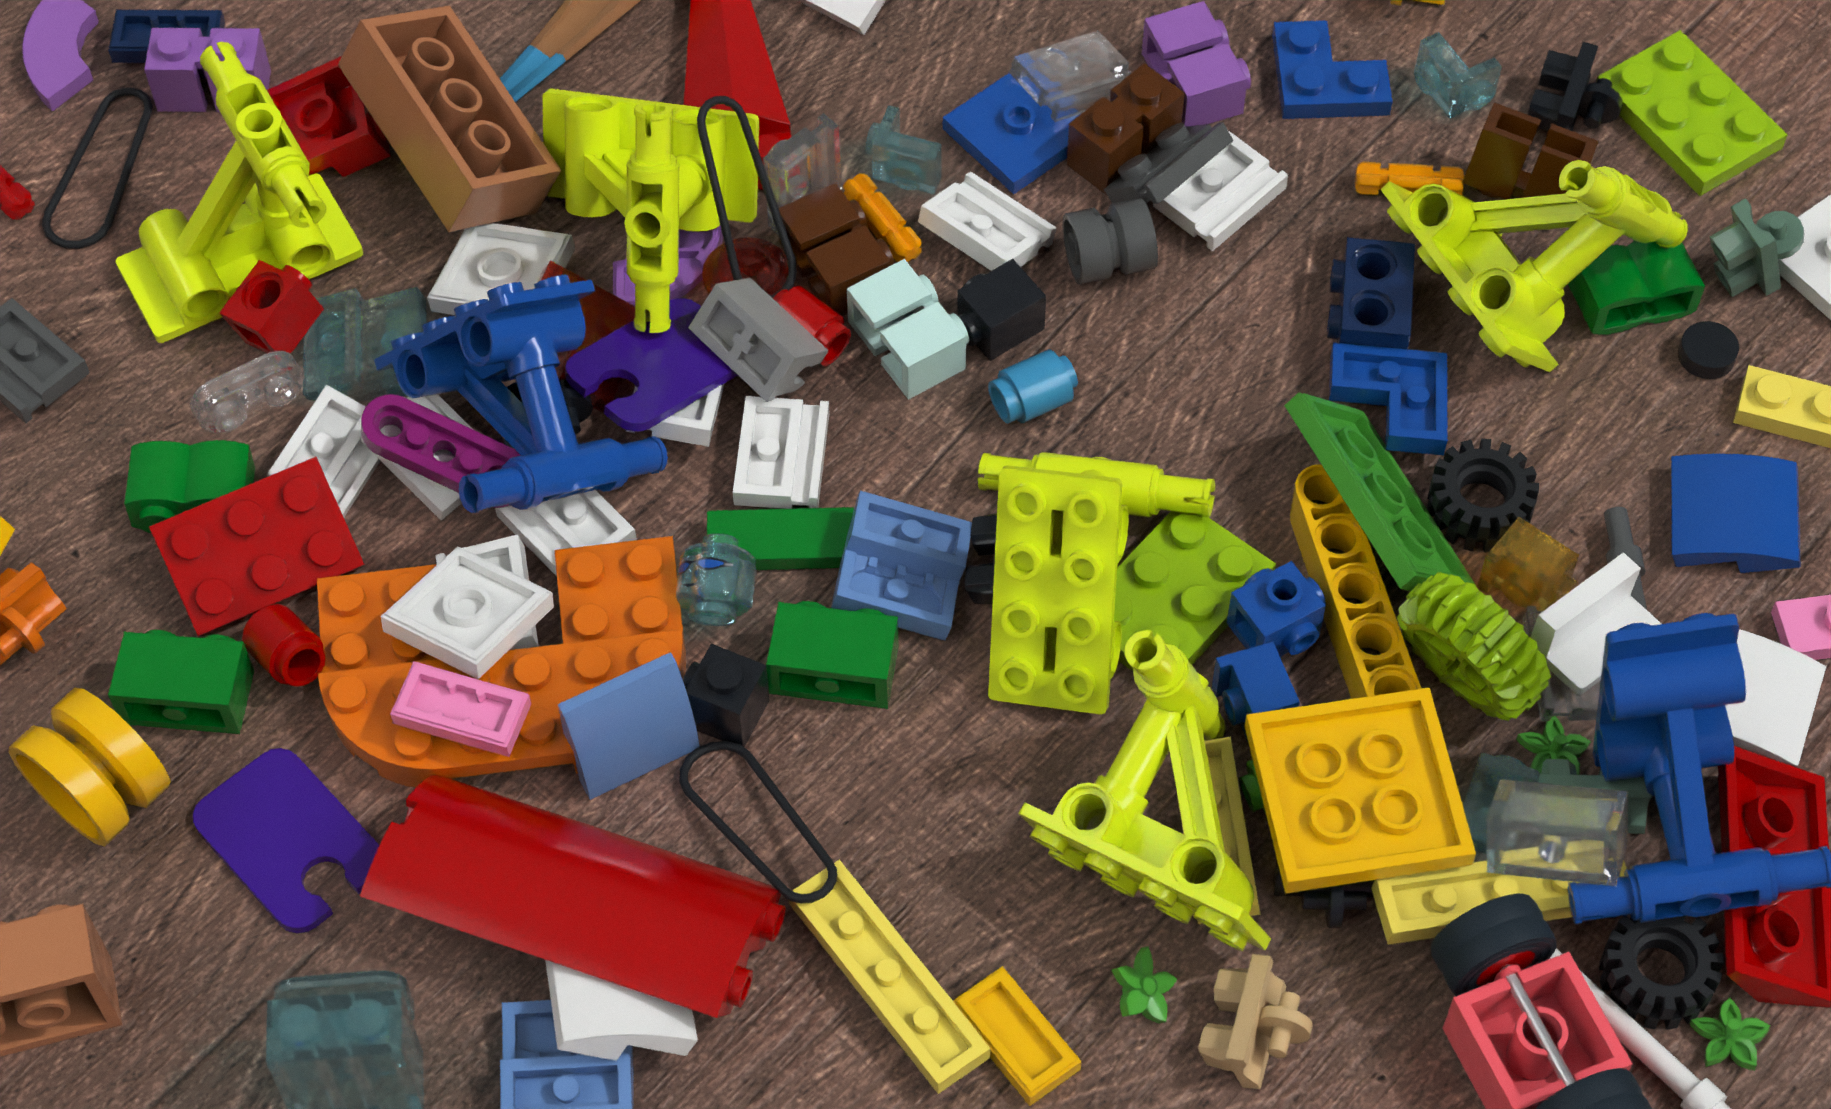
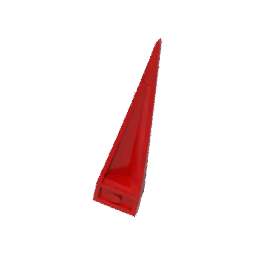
[683,0,797,190]

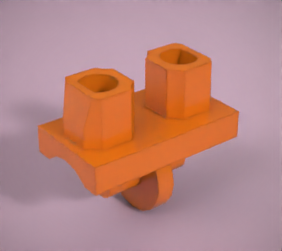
[0,563,67,665]

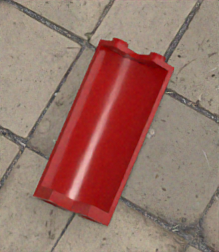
[360,775,786,1018]

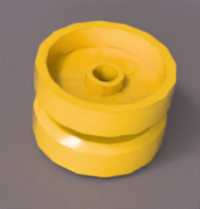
[9,687,171,847]

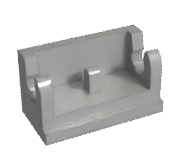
[688,278,829,402]

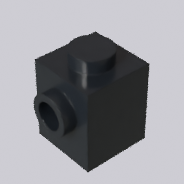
[957,259,1046,361]
[683,644,770,747]

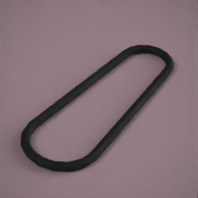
[42,88,153,249]
[697,96,797,298]
[679,741,837,903]

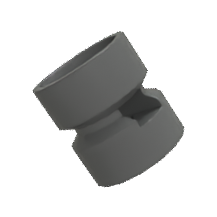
[1062,198,1158,285]

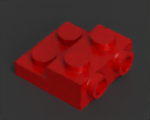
[267,56,391,177]

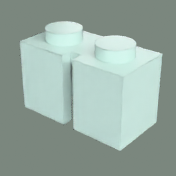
[847,259,969,400]

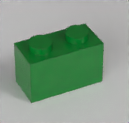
[766,601,899,709]
[108,630,254,734]

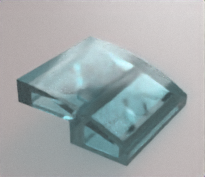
[303,287,427,401]

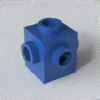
[1227,561,1326,657]

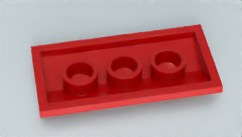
[1718,746,1831,1008]

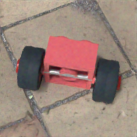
[1430,894,1652,1109]

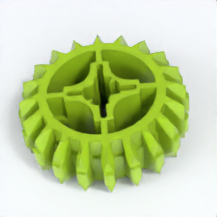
[1397,572,1551,721]

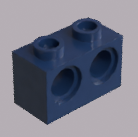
[1327,237,1415,349]

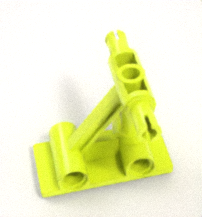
[116,42,363,343]
[543,88,759,333]
[1381,160,1688,372]
[978,452,1215,715]
[1018,630,1271,951]

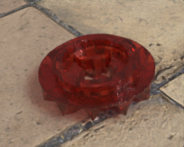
[702,237,789,295]

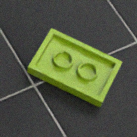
[1596,30,1788,196]
[1114,511,1276,671]

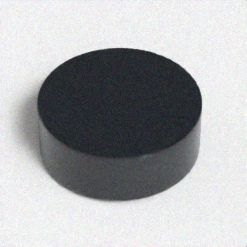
[1678,321,1739,379]

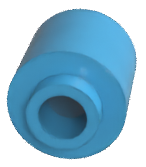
[988,349,1078,424]

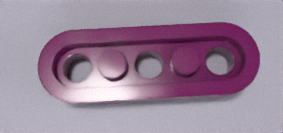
[361,394,521,508]

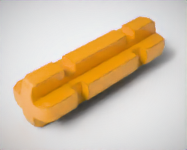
[1355,162,1464,195]
[843,173,922,262]

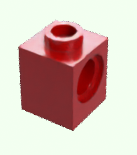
[219,260,324,362]

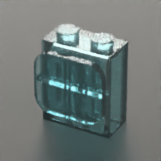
[266,970,424,1109]

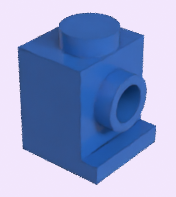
[1212,641,1300,744]

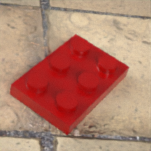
[149,457,365,637]

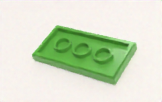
[1284,393,1476,591]

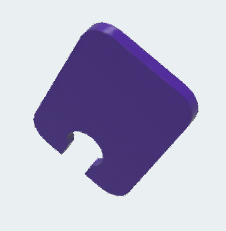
[565,298,738,432]
[193,748,379,933]

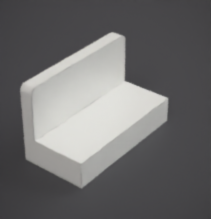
[1530,552,1661,695]

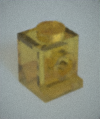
[1477,517,1579,614]

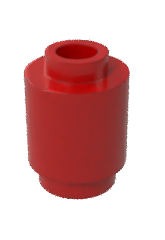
[773,286,851,366]
[242,604,326,687]

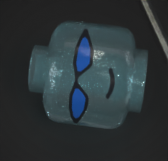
[676,534,757,626]

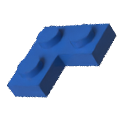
[1272,20,1393,119]
[1329,342,1448,456]

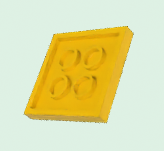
[1245,687,1476,894]

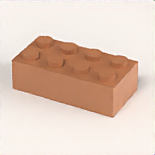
[338,6,562,232]
[0,904,123,1057]

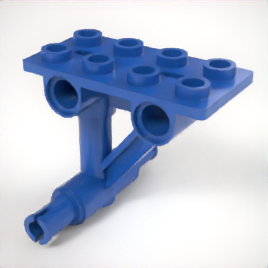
[374,274,668,513]
[1567,613,1831,924]

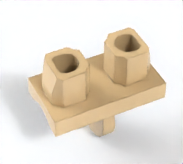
[1198,954,1313,1089]

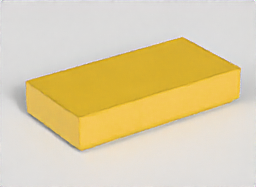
[953,966,1081,1106]

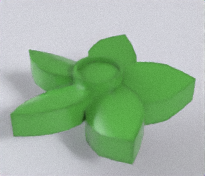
[1516,714,1591,779]
[1111,946,1178,1023]
[1690,998,1770,1071]

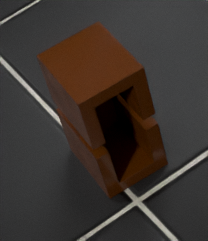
[1067,63,1185,195]
[1462,102,1599,199]
[778,183,895,316]

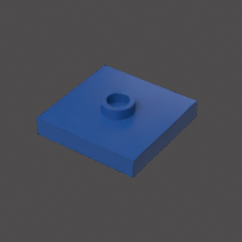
[943,63,1081,195]

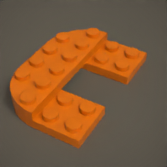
[317,536,686,788]

